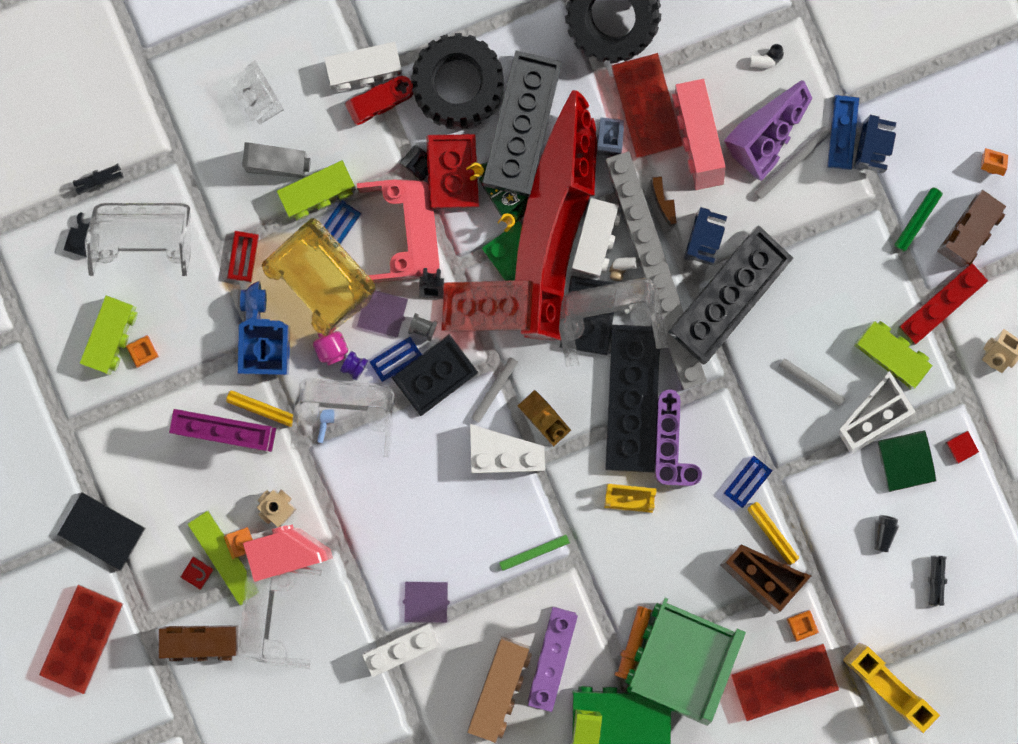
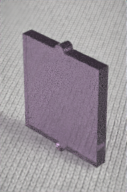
[357,288,408,338]
[402,581,450,623]

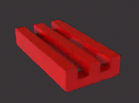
[227,231,259,283]

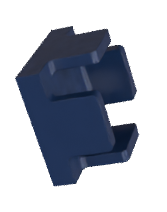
[853,114,897,173]
[683,207,727,265]

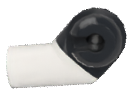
[750,44,784,68]

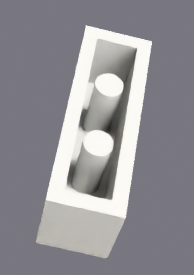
[324,42,402,92]
[571,198,622,278]
[362,622,440,677]

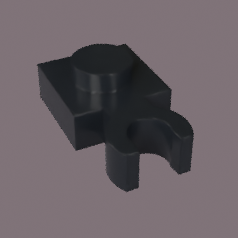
[63,212,97,258]
[419,268,444,299]

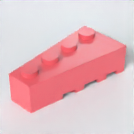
[672,79,726,190]

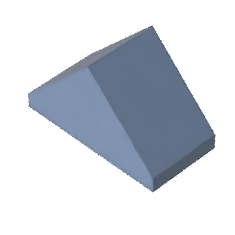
[596,117,624,157]

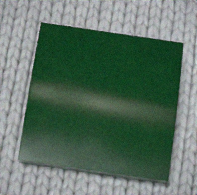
[878,430,937,492]

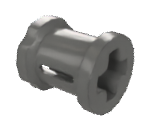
[408,313,438,342]

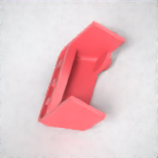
[357,179,440,284]
[243,524,333,582]

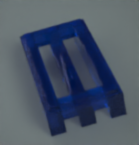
[314,200,362,254]
[369,336,421,383]
[723,455,773,509]

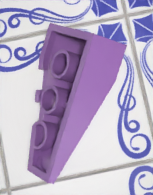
[724,80,813,181]

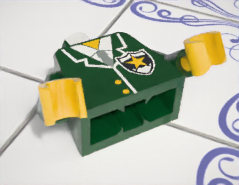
[466,162,537,232]

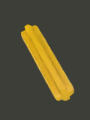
[226,390,296,427]
[747,502,799,565]

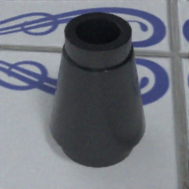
[874,515,899,552]

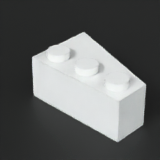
[839,371,916,454]
[470,424,545,473]

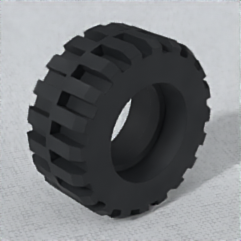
[565,0,662,64]
[411,33,504,130]

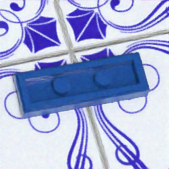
[827,95,859,170]

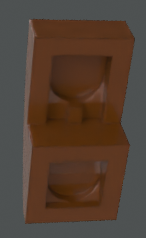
[651,176,677,227]

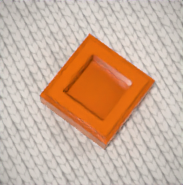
[126,335,159,368]
[787,610,819,642]

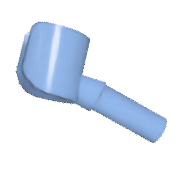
[317,409,334,443]

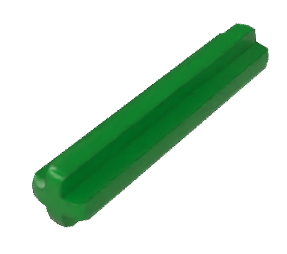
[894,187,943,252]

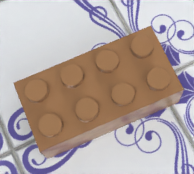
[468,636,532,743]

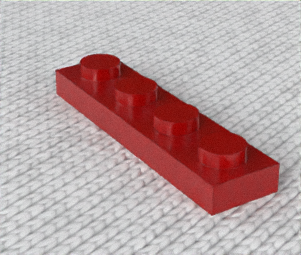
[899,263,988,345]

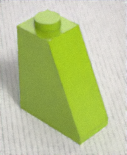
[572,709,602,744]

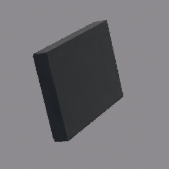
[559,276,619,356]
[391,334,479,416]
[57,492,146,571]

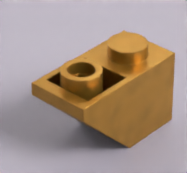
[517,390,571,447]

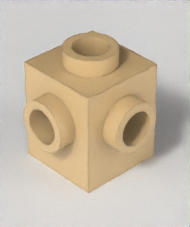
[982,329,1018,373]
[257,489,297,527]

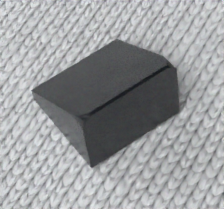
[400,145,428,181]

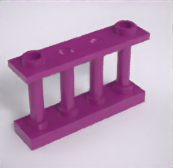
[169,409,277,452]

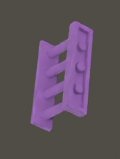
[527,607,578,712]

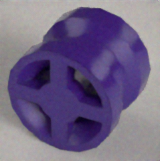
[340,350,369,381]

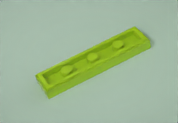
[188,510,261,605]

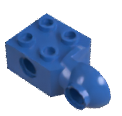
[238,281,290,375]

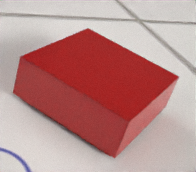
[945,431,979,464]

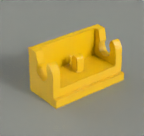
[604,484,657,513]

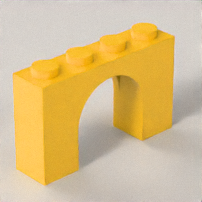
[843,643,940,733]

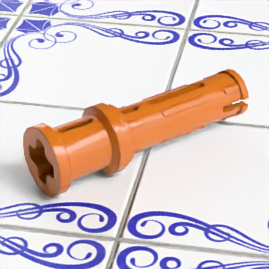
[614,606,653,679]

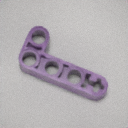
[654,390,702,486]

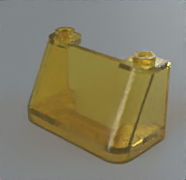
[261,218,376,337]

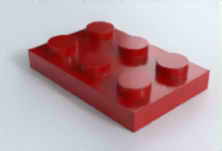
[426,134,479,209]

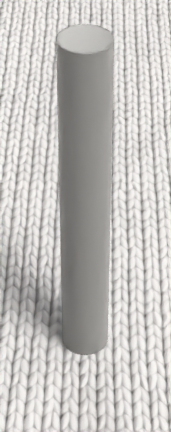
[471,357,518,423]
[779,358,845,406]

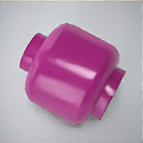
[313,328,348,366]

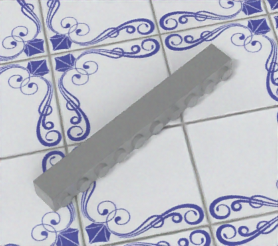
[605,151,707,391]

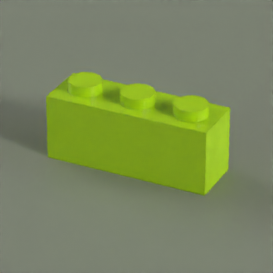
[277,160,356,221]
[80,295,138,375]
[854,321,933,390]

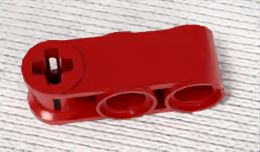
[345,76,413,126]

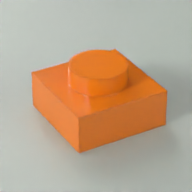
[981,148,1008,176]
[224,527,253,559]

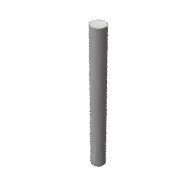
[755,126,831,199]

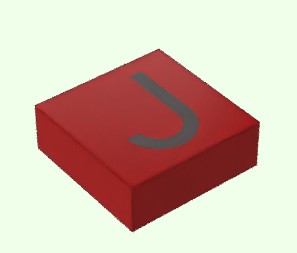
[180,556,214,590]

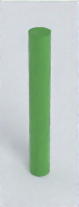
[499,535,570,571]

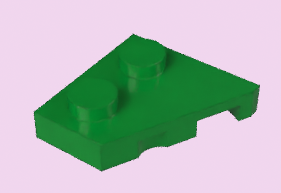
[482,221,522,288]

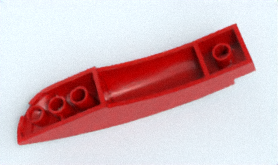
[513,90,597,340]

